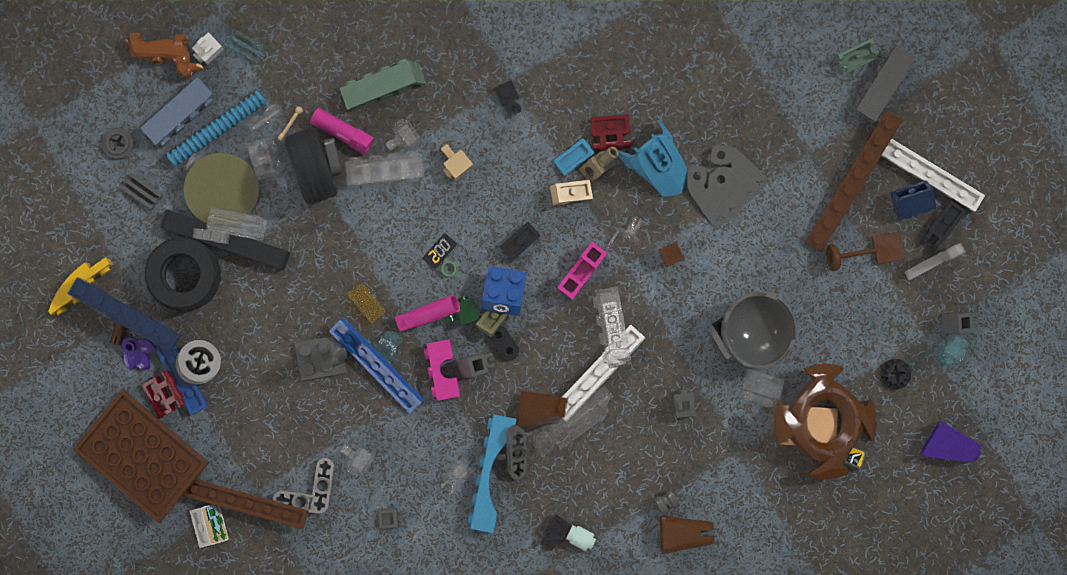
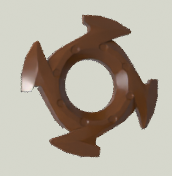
[774,364,877,479]

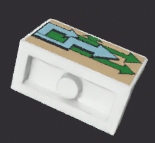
[190,504,228,548]

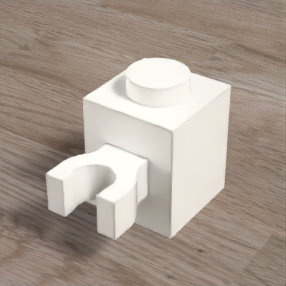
[192,32,224,65]

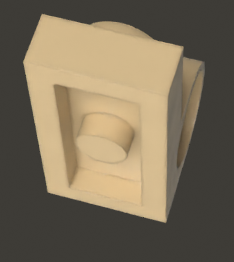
[550,180,593,206]

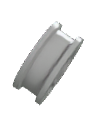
[175,340,221,385]

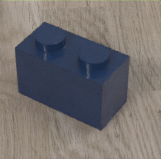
[890,180,937,220]

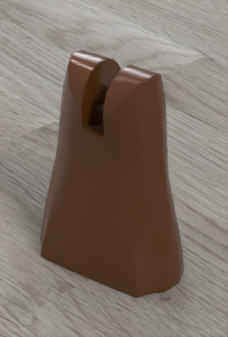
[660,515,715,554]

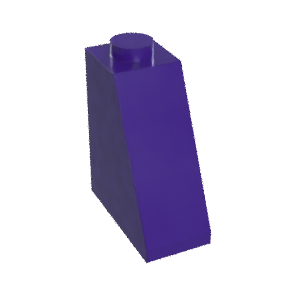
[919,421,982,462]

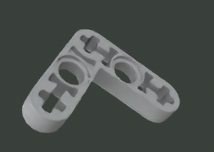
[904,243,965,280]
[273,458,335,514]

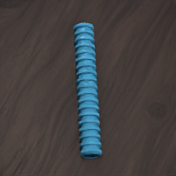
[166,90,266,167]

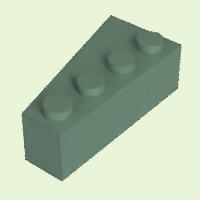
[340,59,427,111]

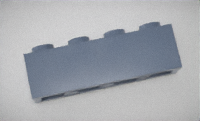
[141,77,216,147]

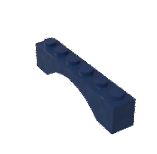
[67,277,182,352]

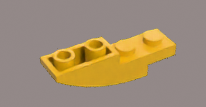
[49,258,113,316]

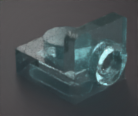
[376,331,404,364]

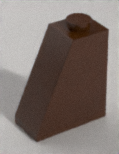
[516,391,568,431]

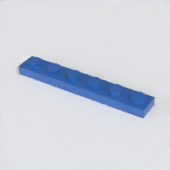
[329,317,424,414]

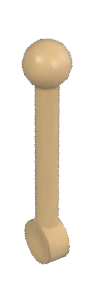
[277,107,303,141]

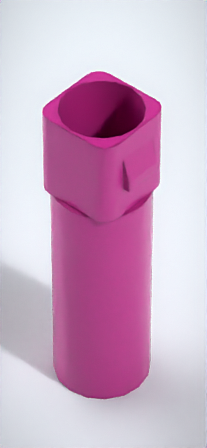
[310,108,374,155]
[395,295,460,332]

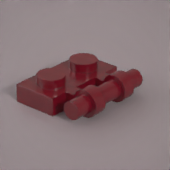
[590,114,631,151]
[142,370,186,419]

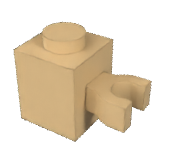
[441,144,474,180]

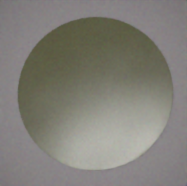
[184,153,259,226]

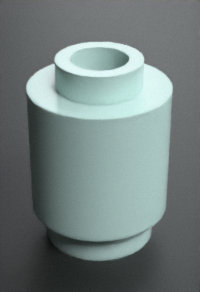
[566,525,596,551]

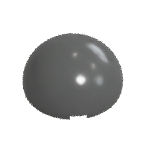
[721,292,797,369]

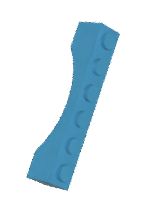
[468,414,517,533]

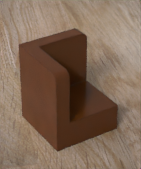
[659,242,685,267]

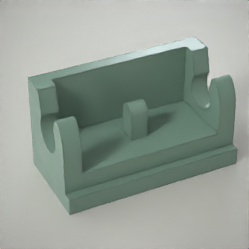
[835,38,879,75]

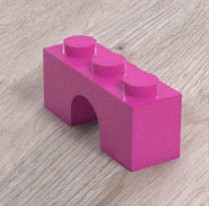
[557,242,607,300]
[424,340,461,401]

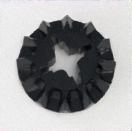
[880,359,912,389]

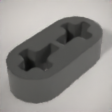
[324,138,342,175]

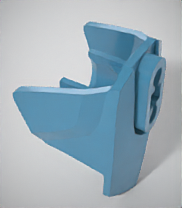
[618,119,688,197]

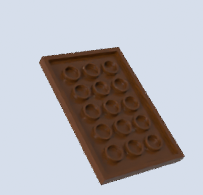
[73,390,210,523]

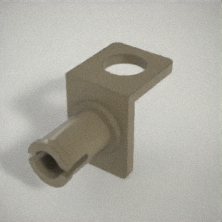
[579,147,619,184]

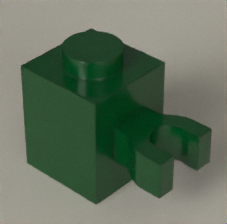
[444,296,480,326]

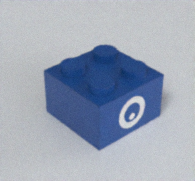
[482,266,527,316]

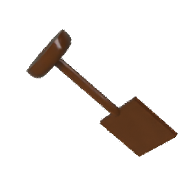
[826,231,905,271]

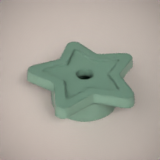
[436,257,460,281]

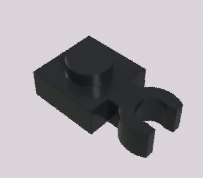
[494,80,522,117]
[541,515,572,551]

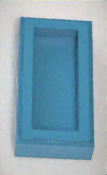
[553,138,595,177]

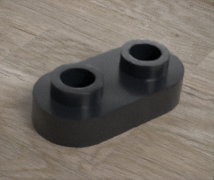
[489,326,519,361]

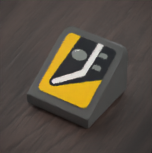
[843,446,867,469]

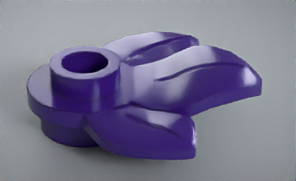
[122,337,157,370]

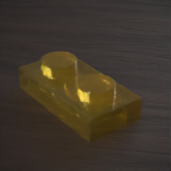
[347,282,387,324]

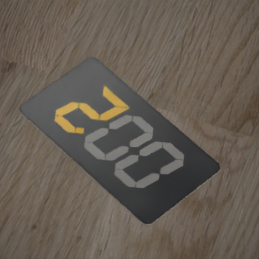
[422,233,457,269]

